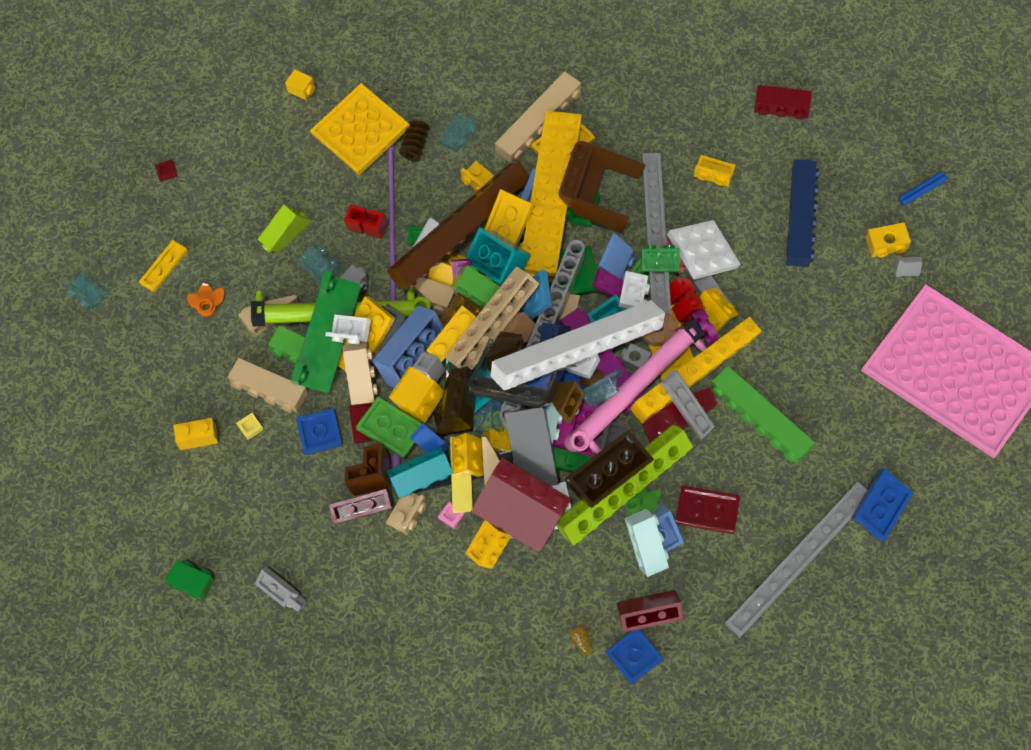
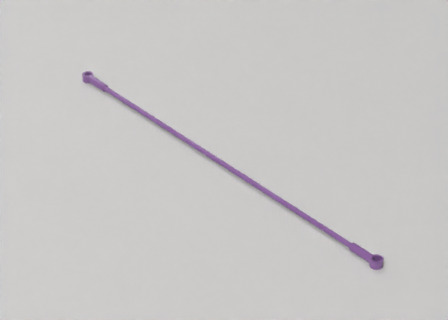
[387,143,400,489]

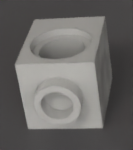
[620,343,651,372]
[412,352,446,383]

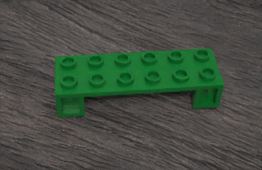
[291,270,361,394]

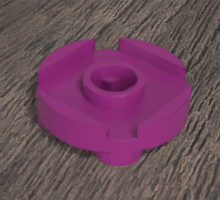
[691,308,719,347]

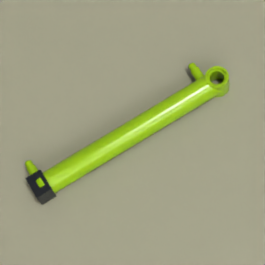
[251,287,431,327]

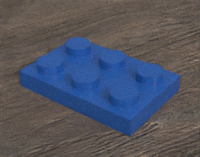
[852,469,913,541]

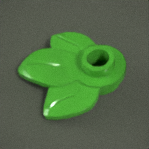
[626,488,661,516]

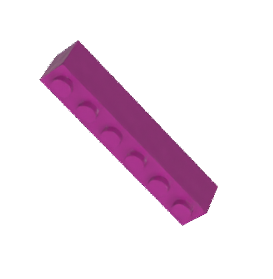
[559,307,646,417]

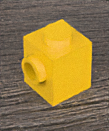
[285,69,315,100]

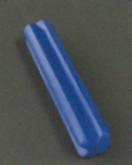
[898,171,947,206]

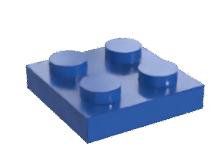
[296,408,343,455]
[605,629,663,686]

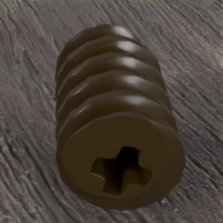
[399,120,430,162]

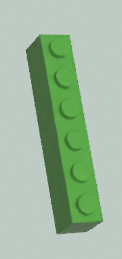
[711,366,815,464]

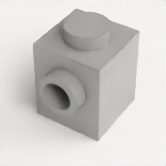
[340,265,368,292]

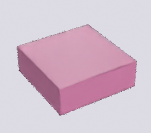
[438,501,466,529]

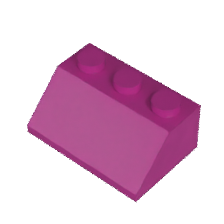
[552,393,602,457]

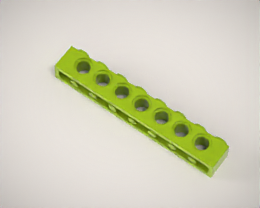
[556,424,693,545]

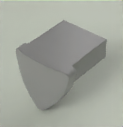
[893,255,922,277]

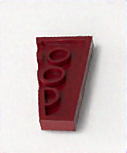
[640,387,718,444]

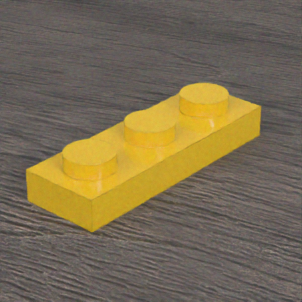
[425,305,476,362]

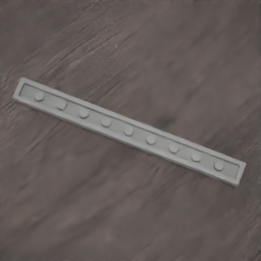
[642,153,671,314]
[725,482,868,638]

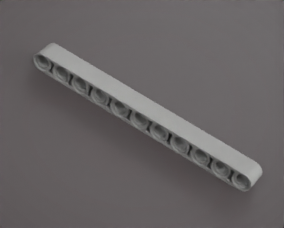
[499,240,585,429]

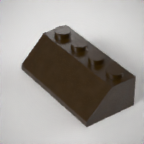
[566,429,654,509]

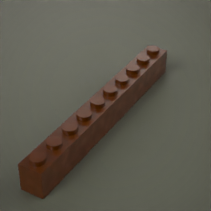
[386,161,529,289]

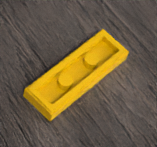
[139,240,188,293]

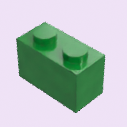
[165,560,215,602]

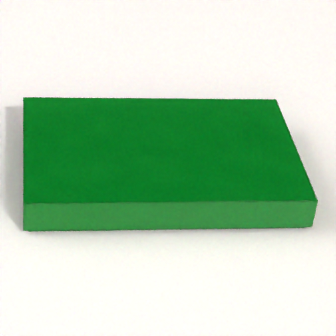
[558,246,597,295]

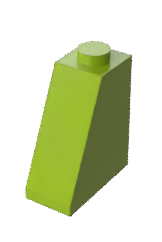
[258,204,312,253]

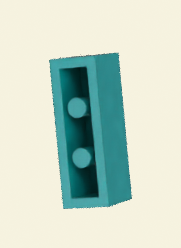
[386,447,453,498]

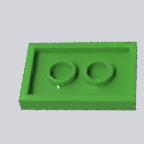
[356,397,422,459]

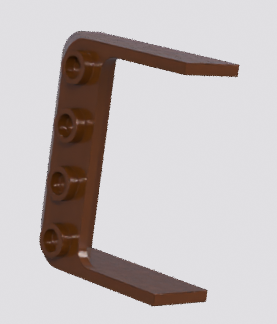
[558,141,646,232]

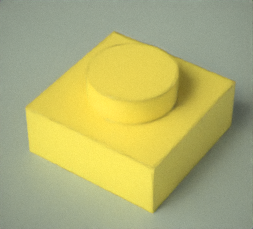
[236,413,264,440]

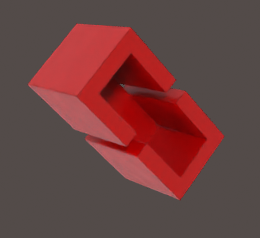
[344,204,388,239]
[669,277,705,322]

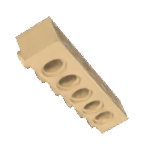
[445,266,539,370]

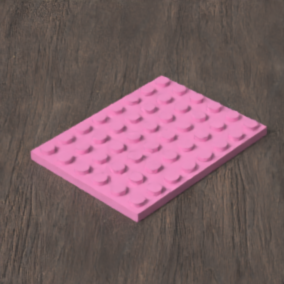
[861,284,1031,458]

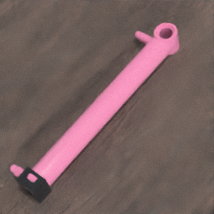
[564,319,707,454]

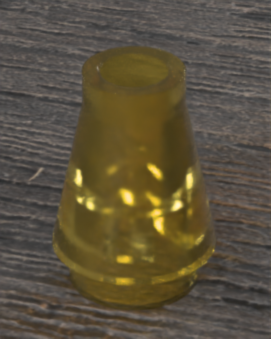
[569,625,594,657]

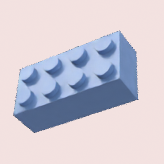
[372,305,444,388]

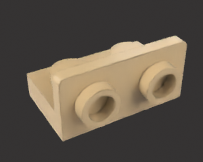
[386,493,427,535]

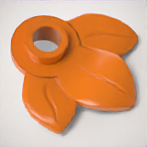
[187,283,225,317]

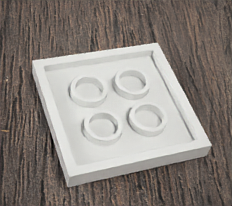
[667,220,741,280]

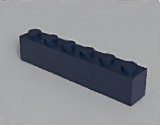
[786,159,819,267]

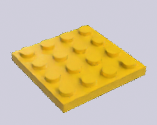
[310,83,410,175]

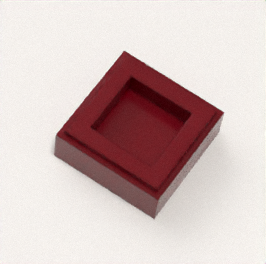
[155,159,177,182]

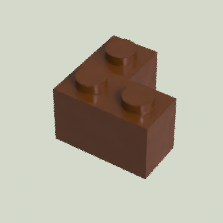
[345,443,390,496]

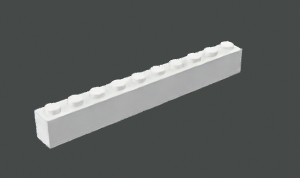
[491,300,665,391]

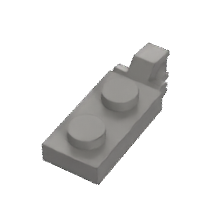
[255,567,307,612]

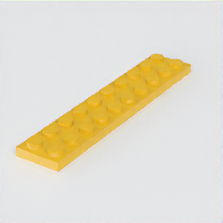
[522,110,582,276]

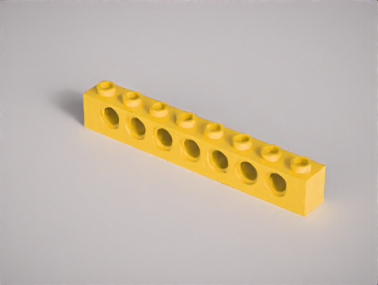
[630,317,762,424]

